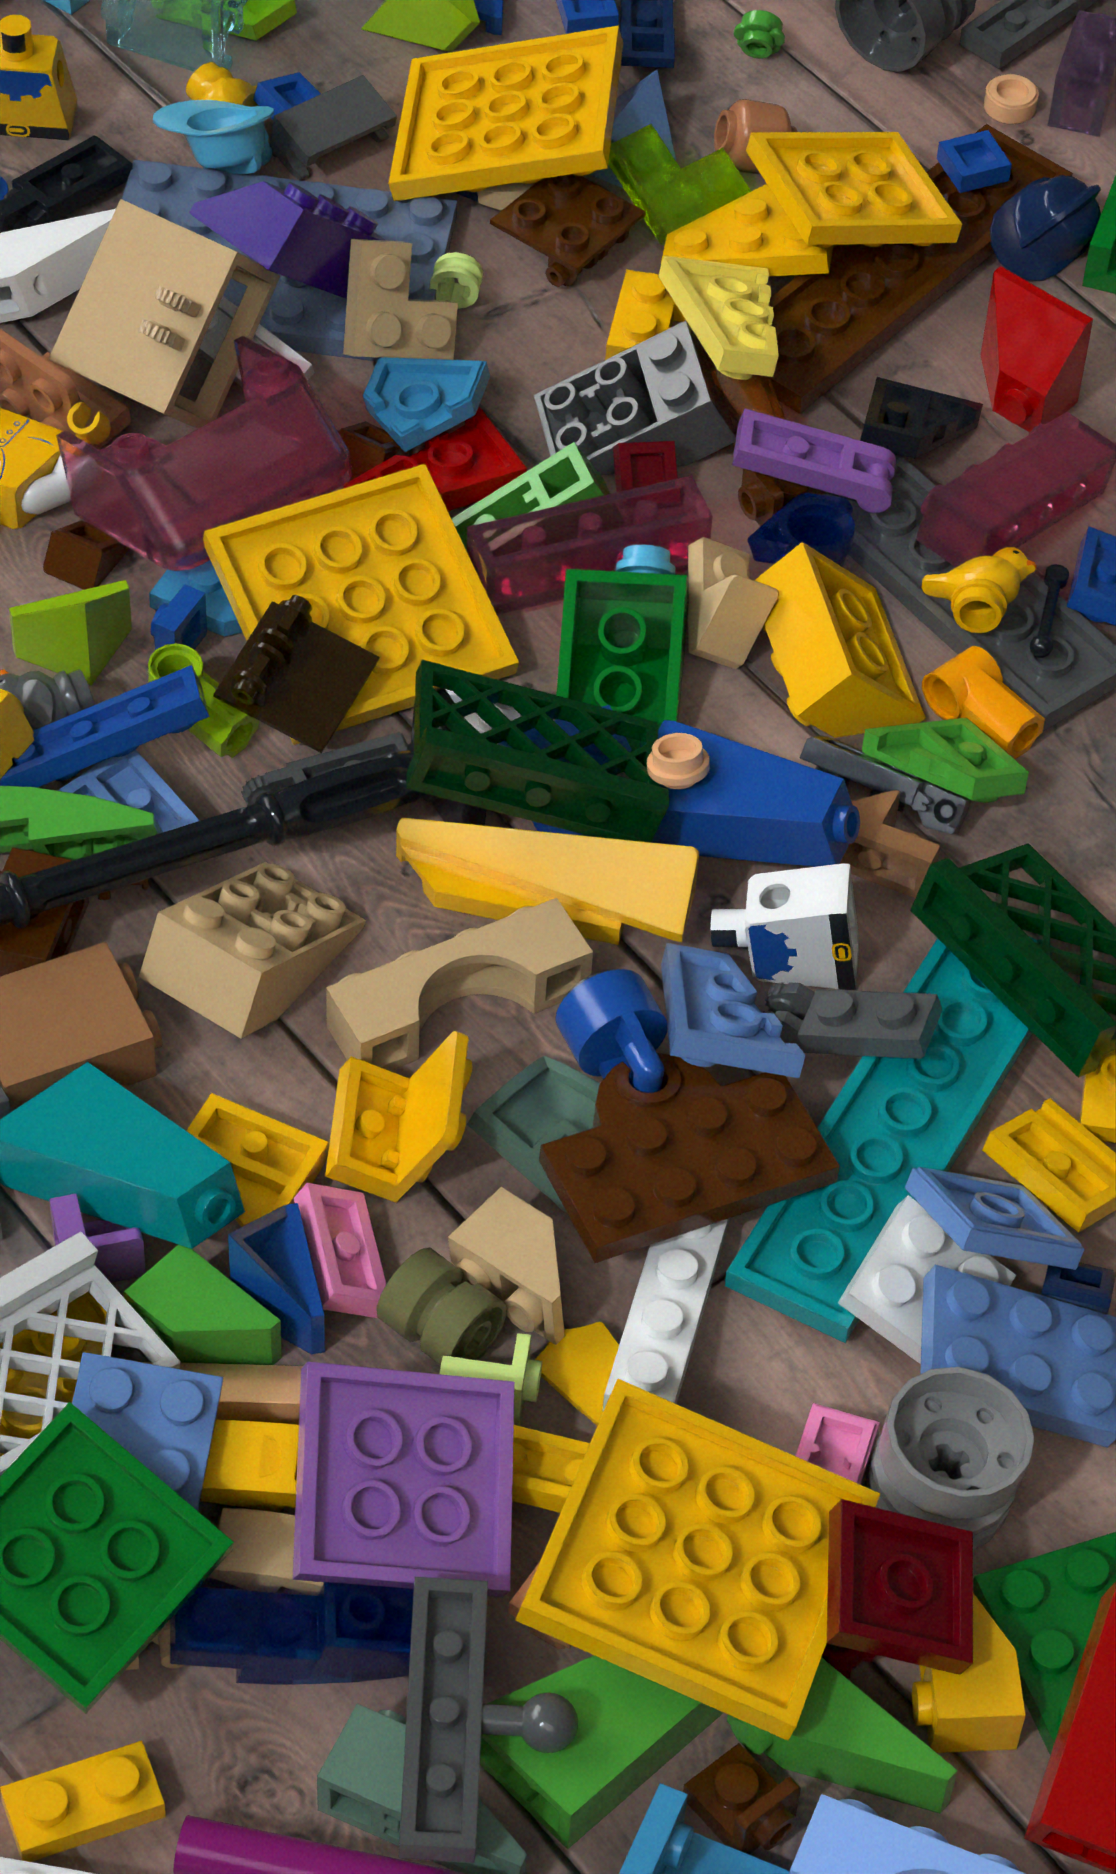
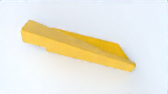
[396,817,699,945]

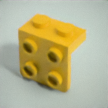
[325,1031,472,1203]

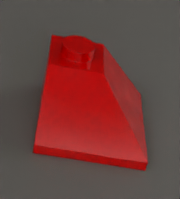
[980,266,1093,437]

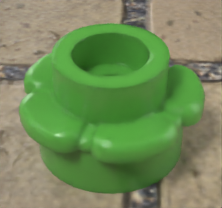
[733,10,785,59]

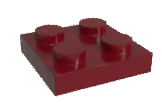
[827,1499,973,1675]

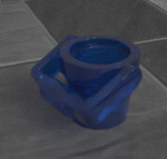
[747,493,855,567]

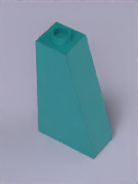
[0,1062,245,1249]

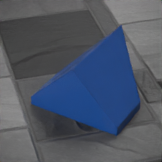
[228,1203,325,1355]

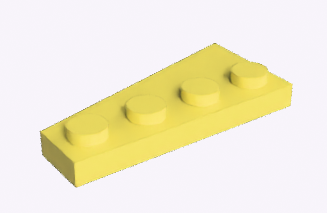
[658,256,779,380]

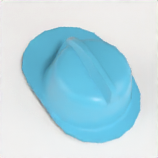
[153,100,274,174]

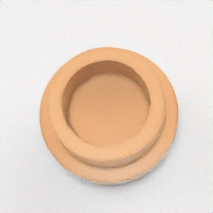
[647,733,710,789]

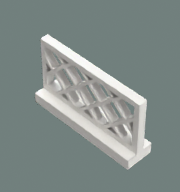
[0,1231,181,1476]

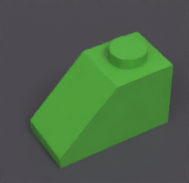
[123,1245,282,1365]

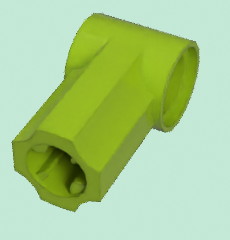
[148,643,259,758]

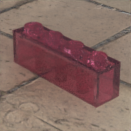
[916,412,1116,567]
[467,475,713,615]

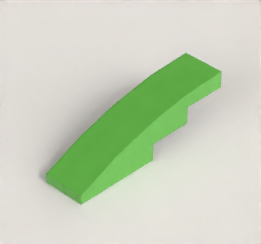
[0,786,163,860]

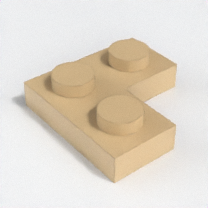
[343,239,458,360]

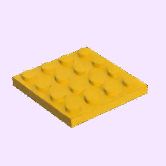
[388,25,623,201]
[203,464,519,745]
[515,1379,881,1741]

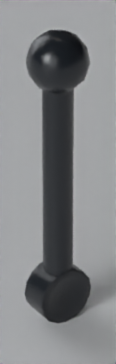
[1030,564,1069,658]

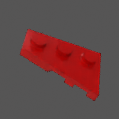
[343,407,527,512]

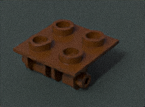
[490,174,646,287]

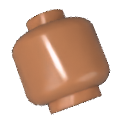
[714,99,798,173]

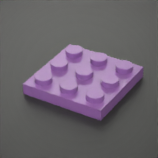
[293,1362,515,1597]

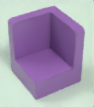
[49,1194,146,1283]

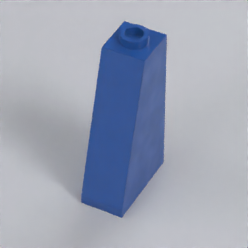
[651,720,860,867]

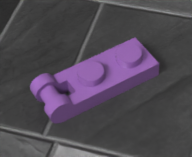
[732,408,896,513]

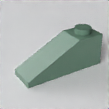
[317,1703,527,1874]

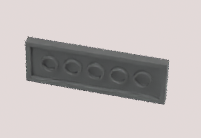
[809,455,1116,732]

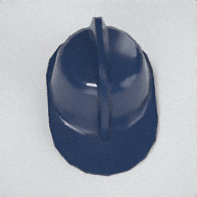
[990,175,1101,281]

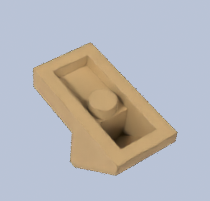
[688,537,778,669]

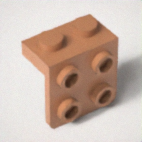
[0,329,132,455]

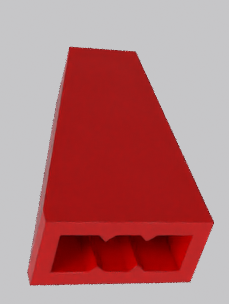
[1024,1582,1116,1874]

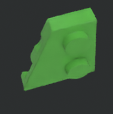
[862,718,1029,803]

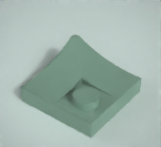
[467,1056,600,1213]

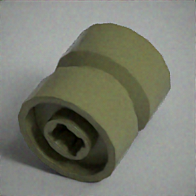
[377,1247,507,1365]

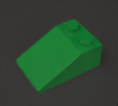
[554,569,688,751]

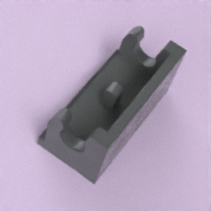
[269,75,397,180]

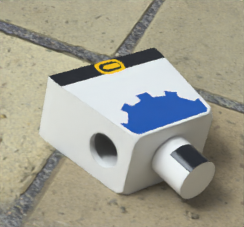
[711,864,859,990]

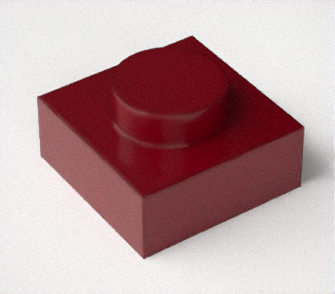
[613,441,679,505]

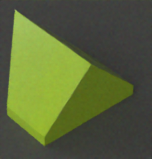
[361,0,480,52]
[9,580,132,686]

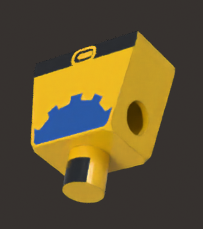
[0,15,77,140]

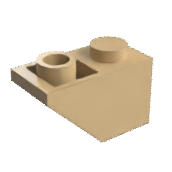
[448,1187,565,1345]

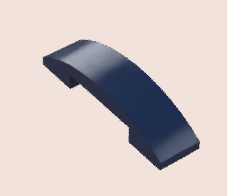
[620,0,675,68]

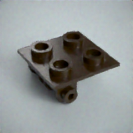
[213,595,380,753]

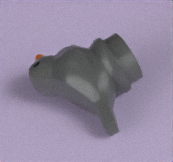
[0,669,95,730]

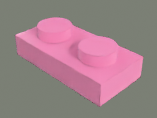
[294,1183,386,1318]

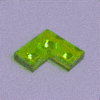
[608,124,751,245]

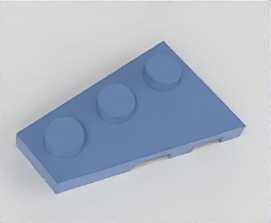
[661,943,806,1078]

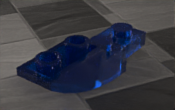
[170,1582,414,1685]

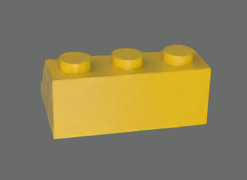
[754,542,926,738]

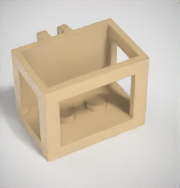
[48,199,281,434]

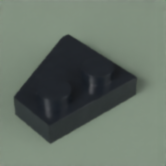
[860,377,983,459]

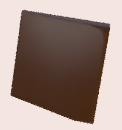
[327,421,411,481]
[43,520,130,590]

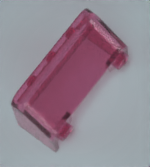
[56,336,353,571]

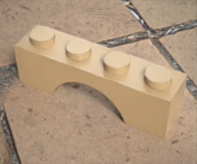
[326,898,593,1071]

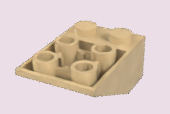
[139,862,366,1039]

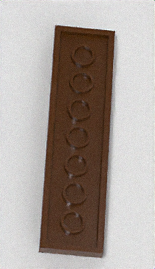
[746,124,1073,414]

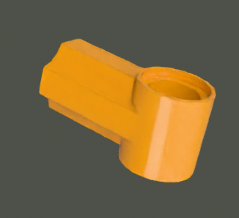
[922,646,1045,759]

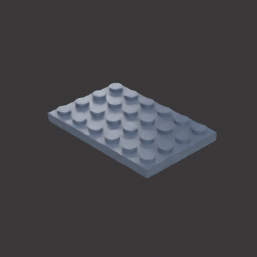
[122,160,457,362]

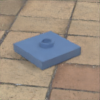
[905,1167,1085,1270]

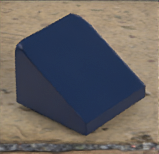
[1041,1262,1116,1314]

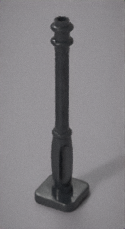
[0,686,487,929]

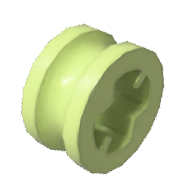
[429,252,483,309]

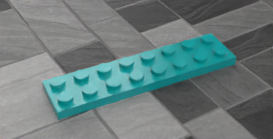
[725,936,1069,1344]

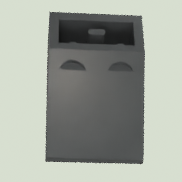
[534,320,736,476]

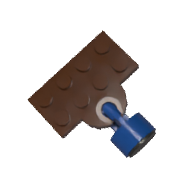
[539,969,840,1263]

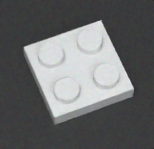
[838,1195,1016,1364]

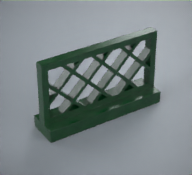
[406,660,669,842]
[910,843,1116,1078]

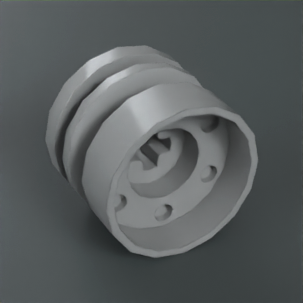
[865,1367,1035,1550]

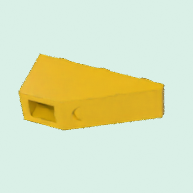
[912,1593,1026,1753]

